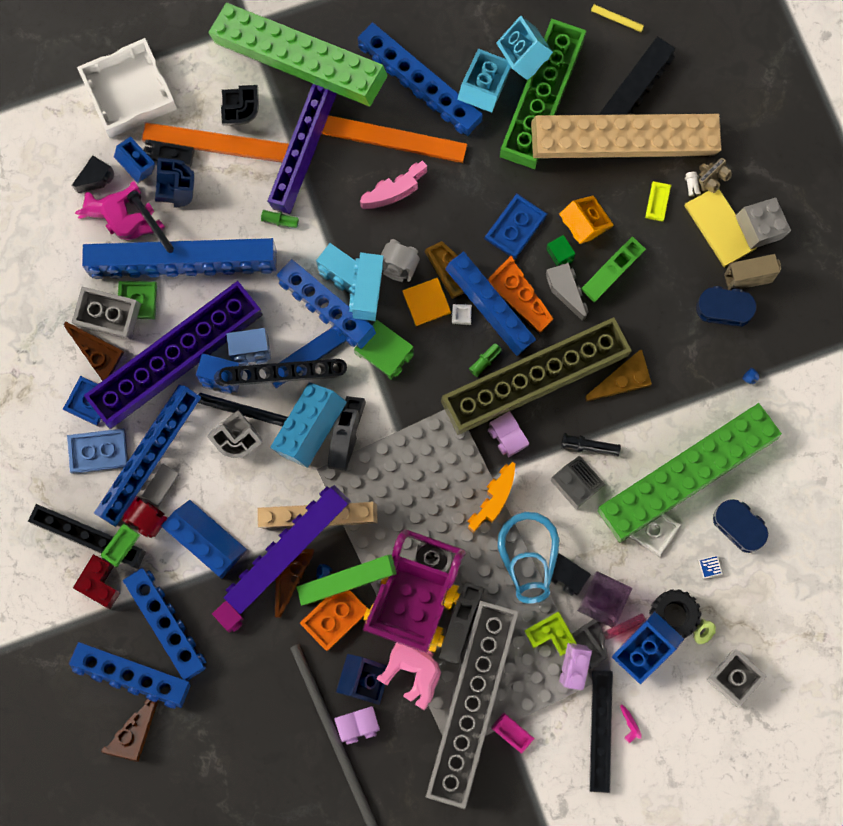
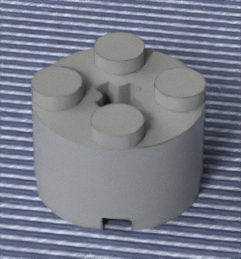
[381,239,420,282]
[412,538,452,573]

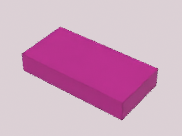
[491,713,534,754]

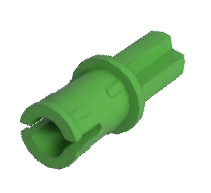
[261,209,299,228]
[469,344,502,377]

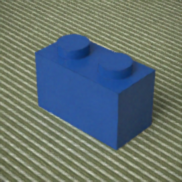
[114,136,155,183]

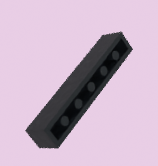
[599,36,676,115]
[28,504,146,570]

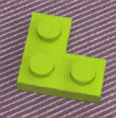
[524,612,577,657]

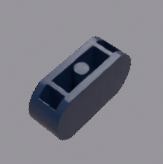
[696,286,756,327]
[713,499,768,553]

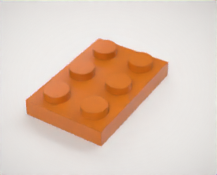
[300,590,367,651]

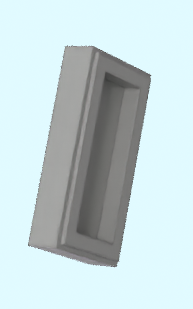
[142,464,180,507]

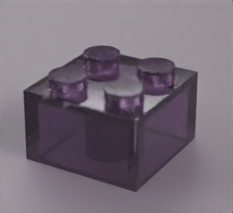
[577,571,632,628]

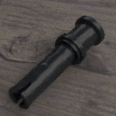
[561,433,621,457]

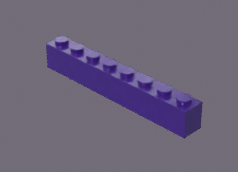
[267,84,337,214]
[224,485,351,614]

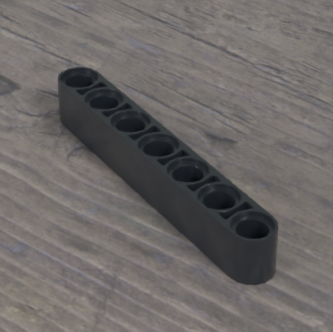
[214,359,347,387]

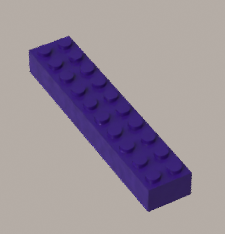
[84,281,263,430]

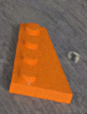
[487,256,553,334]

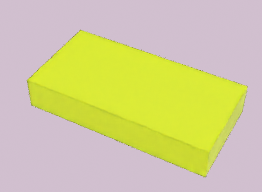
[645,181,671,222]

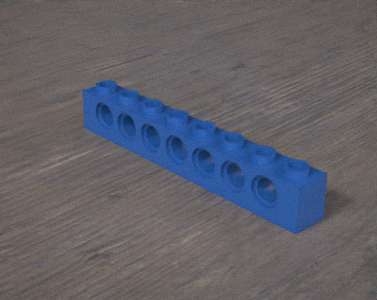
[358,22,483,136]
[94,385,201,527]

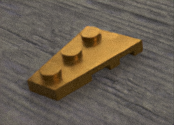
[425,241,464,299]

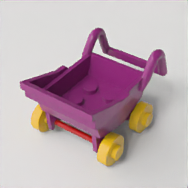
[363,529,466,653]

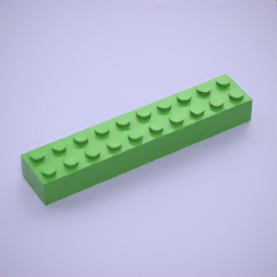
[208,2,388,107]
[597,403,782,543]

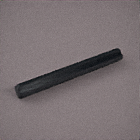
[198,393,288,426]

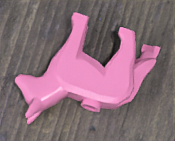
[377,643,441,711]

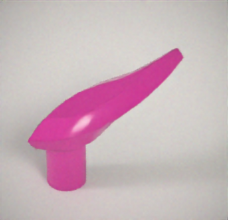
[620,704,642,743]

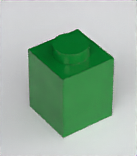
[546,235,575,266]

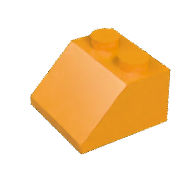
[559,196,614,244]

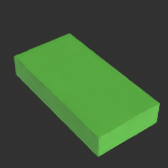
[100,524,141,567]

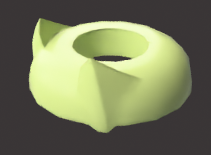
[693,619,716,644]

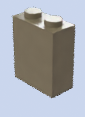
[724,254,781,290]

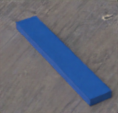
[265,320,369,388]

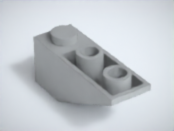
[546,263,588,321]

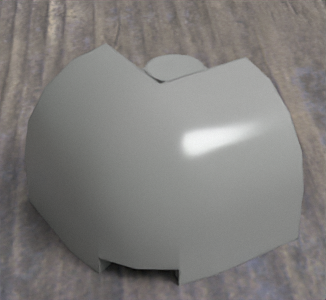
[207,410,262,458]

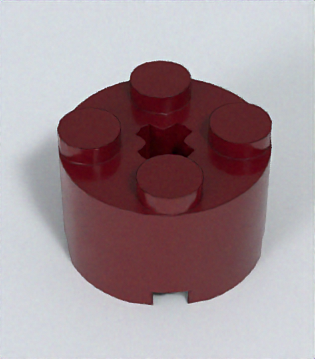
[122,496,168,538]

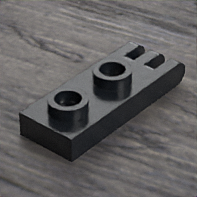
[143,139,195,167]

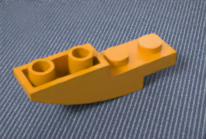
[467,462,515,533]

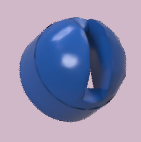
[742,367,759,384]
[316,564,332,579]

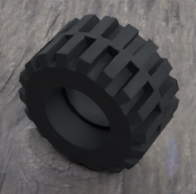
[649,589,702,638]

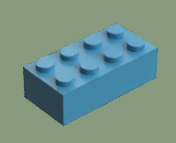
[270,382,347,468]

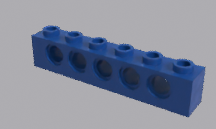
[276,259,376,349]
[122,567,206,681]
[69,642,190,709]

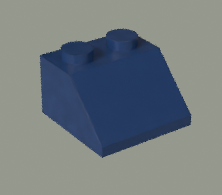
[336,654,387,705]

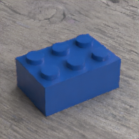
[612,611,684,685]

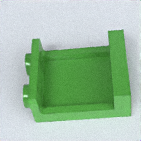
[354,320,414,380]

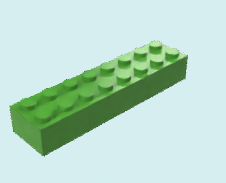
[500,19,586,170]

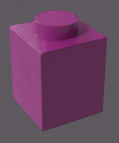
[212,601,244,633]

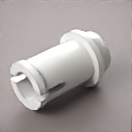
[684,172,701,197]

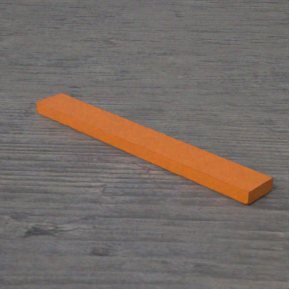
[321,115,467,163]
[142,122,289,162]

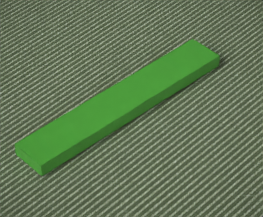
[297,555,396,606]

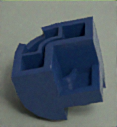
[155,158,194,208]

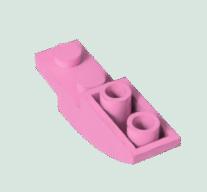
[360,160,427,209]

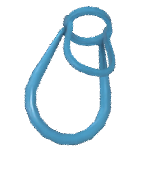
[498,512,560,603]

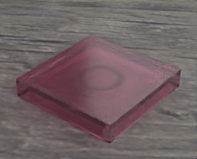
[604,613,645,640]

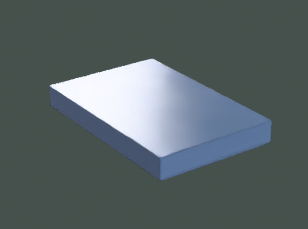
[67,428,128,474]

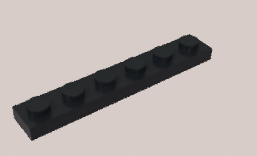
[589,670,613,793]

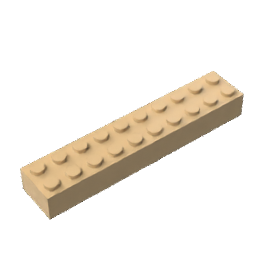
[531,114,721,158]

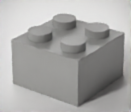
[735,197,791,249]
[707,649,767,707]

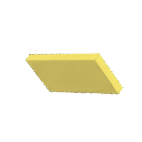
[685,189,757,267]

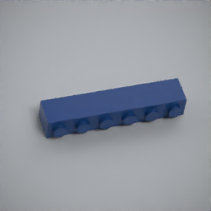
[445,251,536,356]

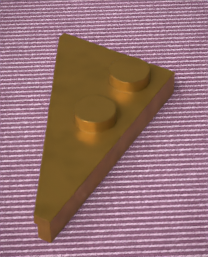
[586,350,652,402]

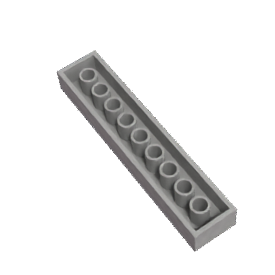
[426,601,519,809]

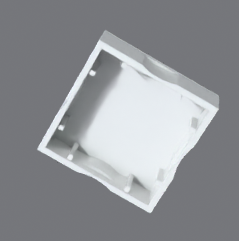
[77,38,177,138]

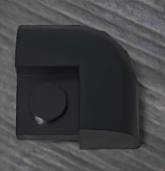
[221,85,259,126]

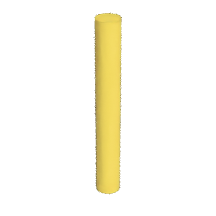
[591,4,644,32]

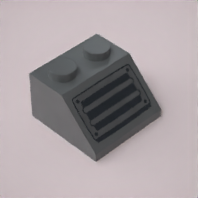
[551,456,605,509]

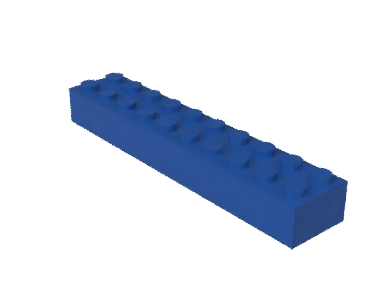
[82,238,277,279]

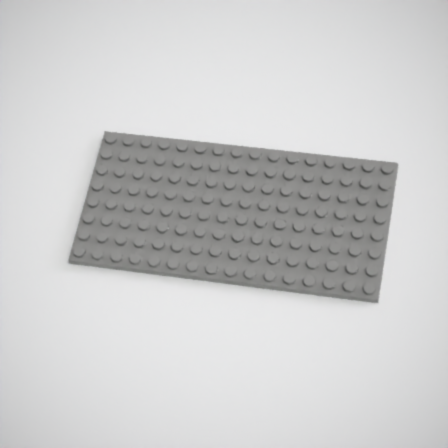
[317,410,592,736]

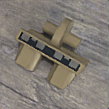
[699,158,732,193]

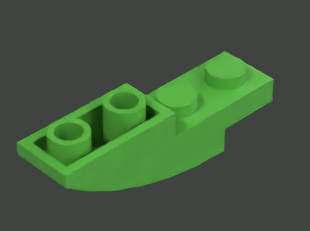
[581,236,646,302]

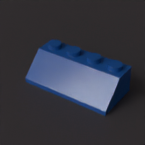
[161,500,247,579]

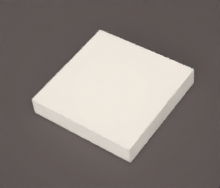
[630,514,681,557]

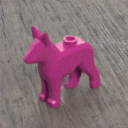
[75,181,165,241]

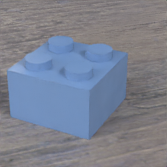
[226,328,271,366]

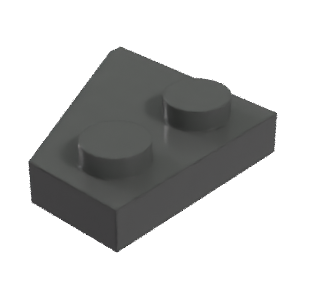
[572,615,608,670]

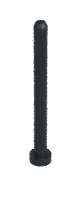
[127,191,174,253]

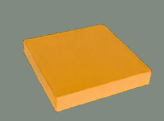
[402,278,451,326]

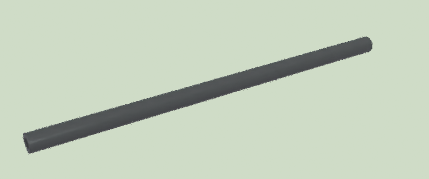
[290,644,378,826]

